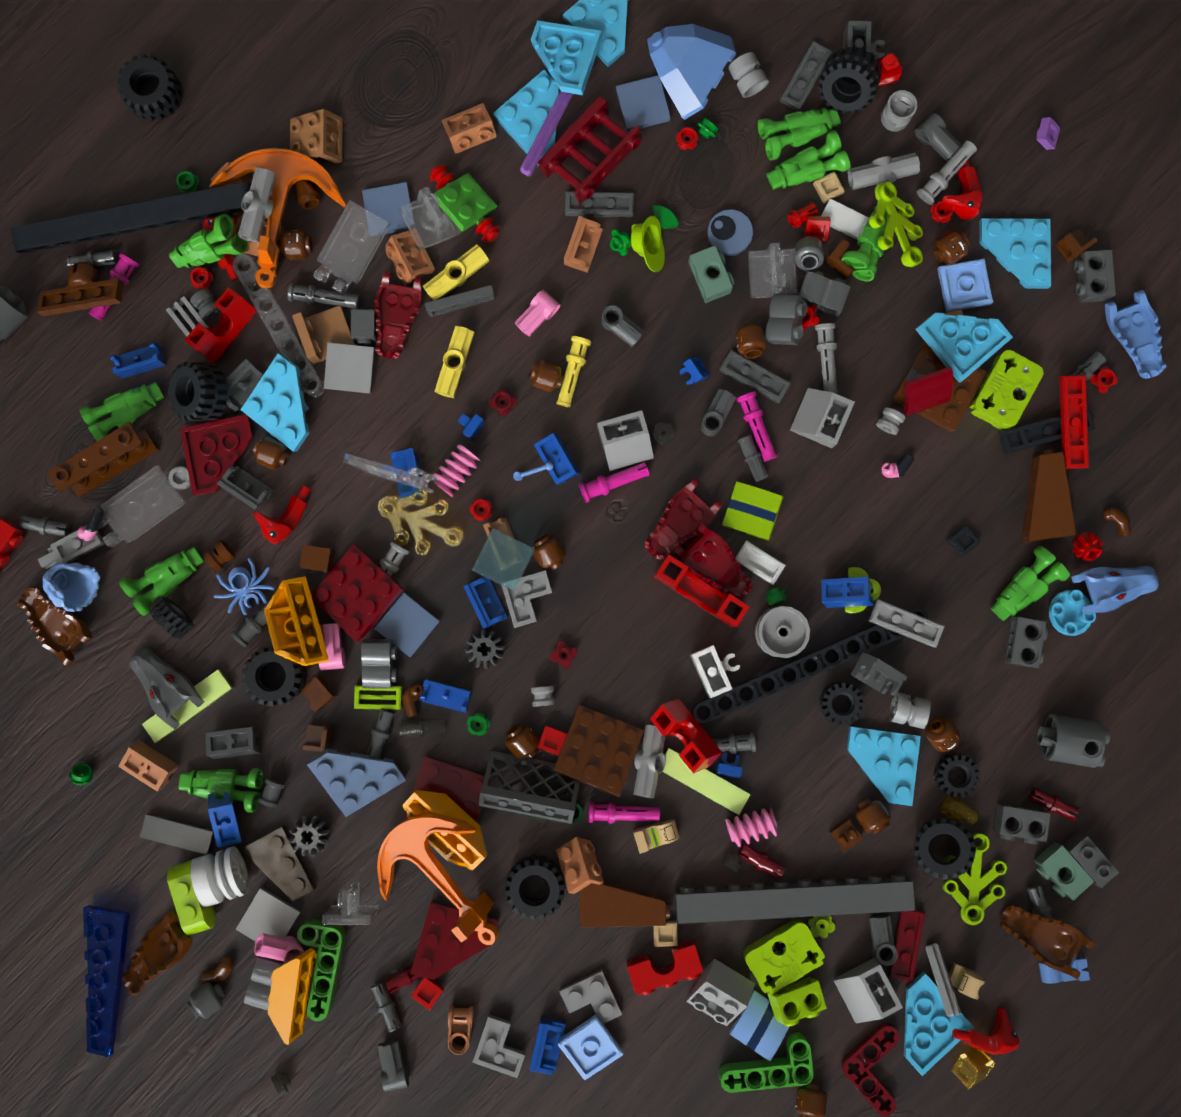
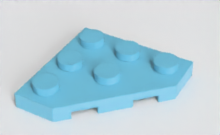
[563,0,627,67]
[531,20,603,95]
[493,70,559,166]
[979,218,1051,289]
[915,313,1013,382]
[241,353,310,452]
[847,726,921,806]
[904,972,974,1076]

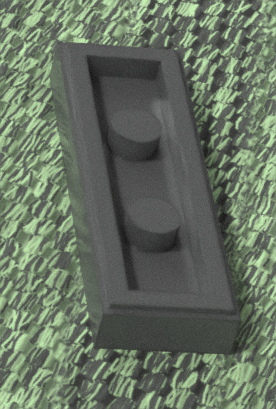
[779,41,833,112]
[565,191,634,217]
[425,285,495,317]
[719,350,791,404]
[140,813,214,855]

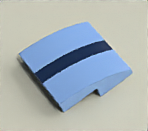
[729,989,789,1061]

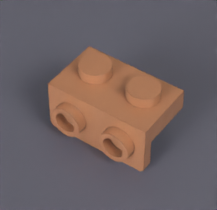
[556,837,604,894]

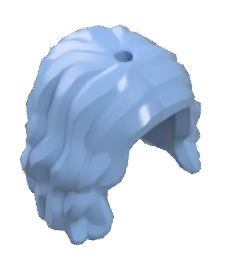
[43,563,100,612]

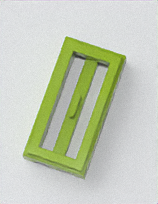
[354,685,402,710]

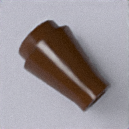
[295,180,320,210]

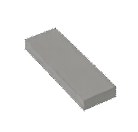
[869,599,945,648]

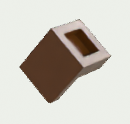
[1055,228,1098,262]
[825,239,854,280]
[299,545,335,573]
[302,675,337,712]
[301,724,333,752]

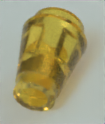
[941,796,978,825]

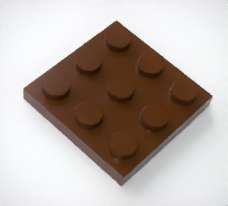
[892,341,987,433]
[554,705,644,797]

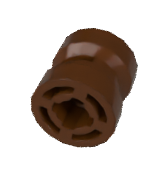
[202,540,236,572]

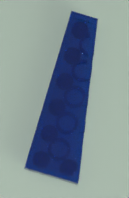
[83,905,130,1057]

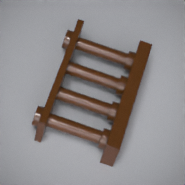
[47,422,160,498]

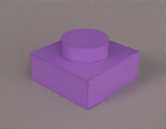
[1036,117,1060,150]

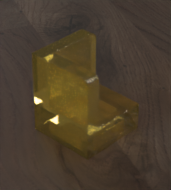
[951,1048,995,1089]

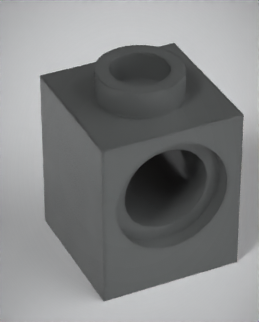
[351,310,378,346]

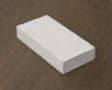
[821,199,869,240]
[735,540,786,585]

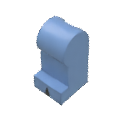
[1038,953,1090,984]

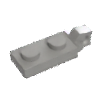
[38,525,105,569]

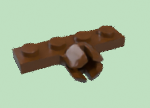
[37,262,124,316]

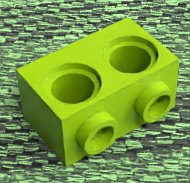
[767,977,827,1026]

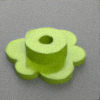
[808,915,835,938]

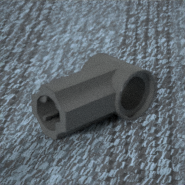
[915,113,962,161]
[601,305,645,347]
[700,389,736,436]
[869,915,898,966]
[378,1039,409,1092]

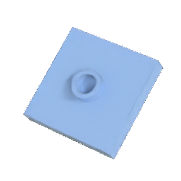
[937,259,993,313]
[557,1015,624,1080]

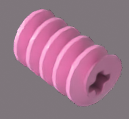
[433,445,480,497]
[725,806,777,847]

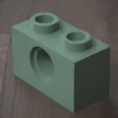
[688,246,734,303]
[1034,842,1094,901]

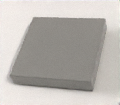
[324,342,375,393]
[236,887,301,941]

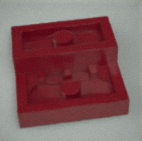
[903,366,953,417]

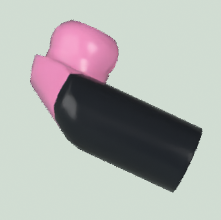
[882,453,914,478]
[77,509,105,541]

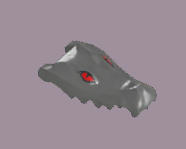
[129,647,205,730]

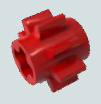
[1072,532,1104,561]

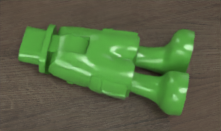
[758,108,841,161]
[766,130,851,190]
[841,206,888,282]
[169,214,249,268]
[79,382,165,441]
[990,545,1070,621]
[119,547,204,616]
[179,768,263,813]

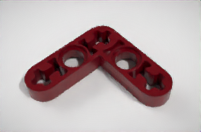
[841,1023,900,1116]

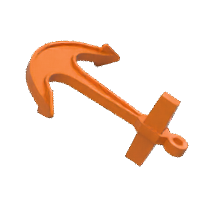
[209,148,346,289]
[377,814,499,945]

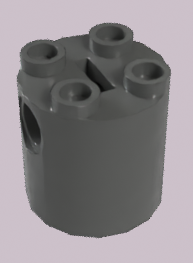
[0,286,28,345]
[1037,714,1110,768]

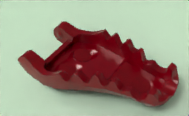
[375,271,423,359]
[645,478,724,559]
[673,522,753,600]

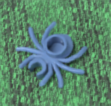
[214,557,275,615]

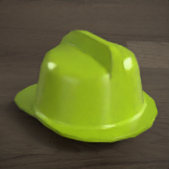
[631,216,665,272]

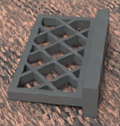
[479,751,580,824]

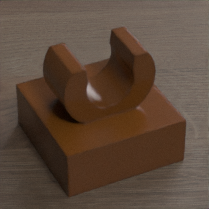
[829,818,863,852]

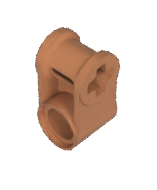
[448,1005,474,1055]

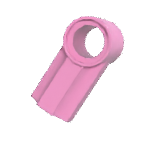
[515,289,561,337]
[319,623,346,671]
[254,933,304,962]

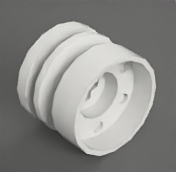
[191,846,249,907]

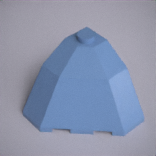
[647,24,736,120]

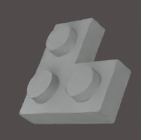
[501,570,552,628]
[559,969,622,1024]
[473,1014,526,1078]

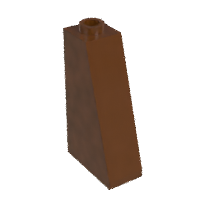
[1022,449,1076,543]
[579,881,670,928]

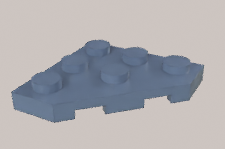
[307,749,406,817]

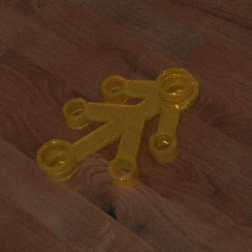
[378,490,463,555]

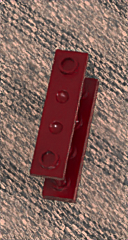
[538,96,642,205]

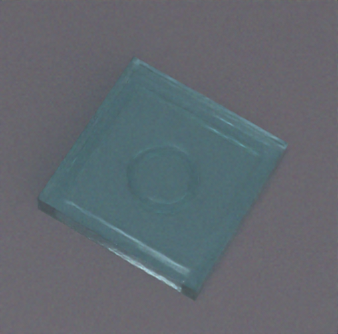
[472,528,535,591]

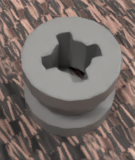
[876,407,905,435]
[531,686,555,707]

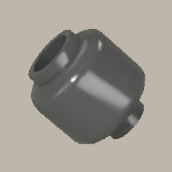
[794,236,824,271]
[187,982,225,1019]

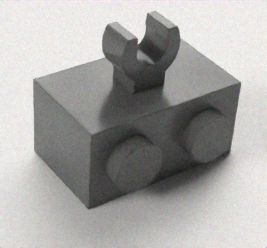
[843,21,885,61]

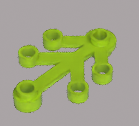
[869,182,923,267]
[942,832,1007,925]

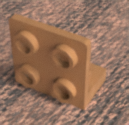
[290,109,343,164]
[292,306,355,364]

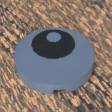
[707,209,753,256]

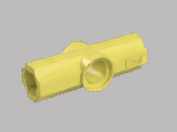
[423,244,489,301]
[434,326,475,398]

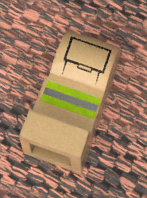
[633,819,680,854]
[949,962,985,1000]

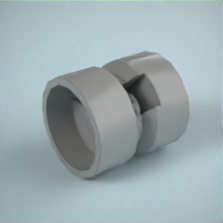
[728,52,769,98]
[881,90,917,132]
[889,692,931,729]

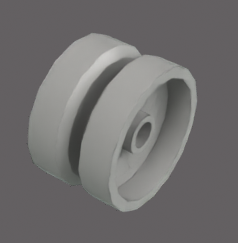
[754,606,810,658]

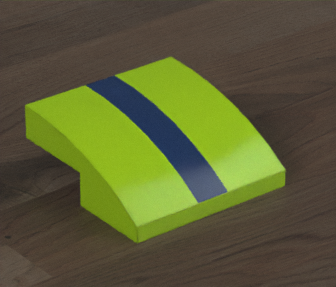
[722,482,784,541]

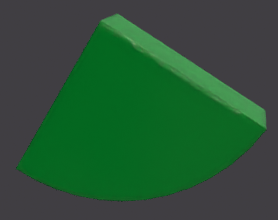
[652,205,678,229]

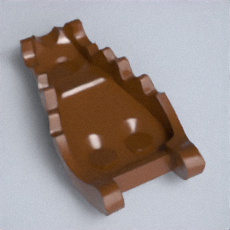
[16,586,92,666]
[1000,905,1096,979]
[121,910,193,995]

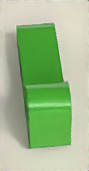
[297,919,346,1021]
[718,1032,813,1093]

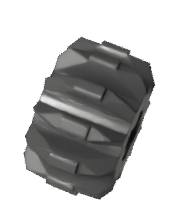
[465,629,505,669]
[289,816,330,856]

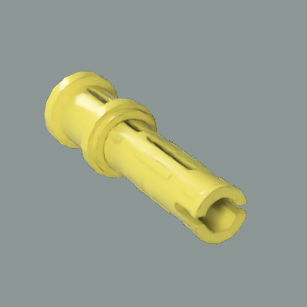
[556,336,591,407]

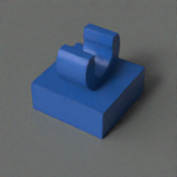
[679,356,711,385]
[458,414,485,441]
[715,753,742,778]

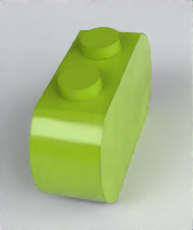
[167,859,216,935]

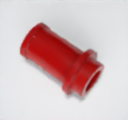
[788,202,819,228]

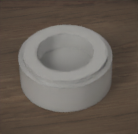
[169,466,191,490]

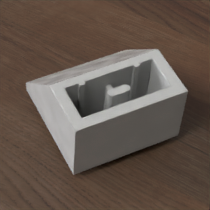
[790,388,855,448]
[597,410,654,471]
[833,958,903,1023]
[686,959,755,1026]

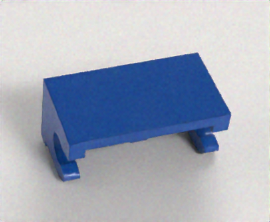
[110,342,166,379]
[534,433,581,485]
[390,448,425,501]
[463,576,508,629]
[821,577,874,608]
[420,679,473,713]
[208,792,242,847]
[529,1017,566,1075]

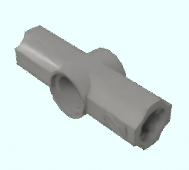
[847,153,920,190]
[238,167,276,243]
[633,725,666,798]

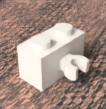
[690,645,740,698]

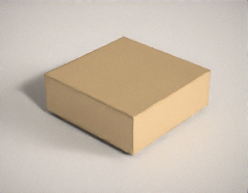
[813,171,845,204]
[653,920,678,947]

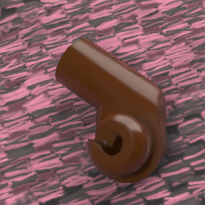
[1103,506,1131,536]
[402,683,423,718]
[202,956,234,983]

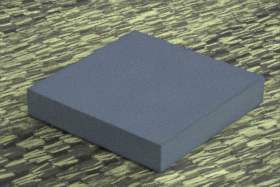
[615,75,671,132]
[362,182,416,236]
[374,592,440,658]

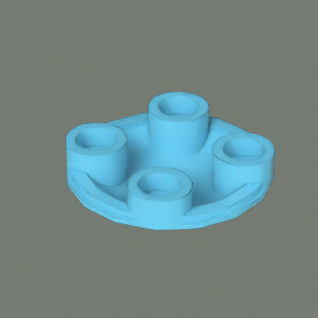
[1049,590,1096,636]

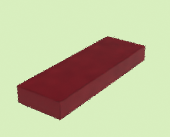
[888,909,926,983]

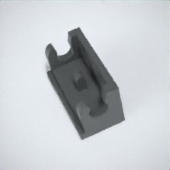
[226,359,263,413]
[217,465,275,512]
[851,652,907,696]
[206,727,260,759]

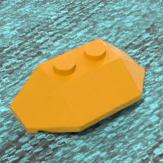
[264,576,329,666]
[402,790,487,871]
[268,948,317,1045]

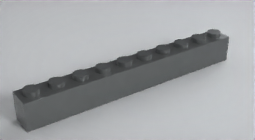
[675,874,915,924]

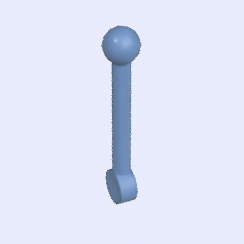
[513,461,554,481]

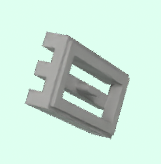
[166,296,209,337]

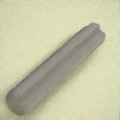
[925,943,961,1017]

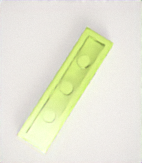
[142,669,233,743]
[662,748,750,815]

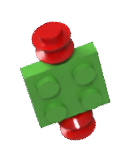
[429,165,500,242]

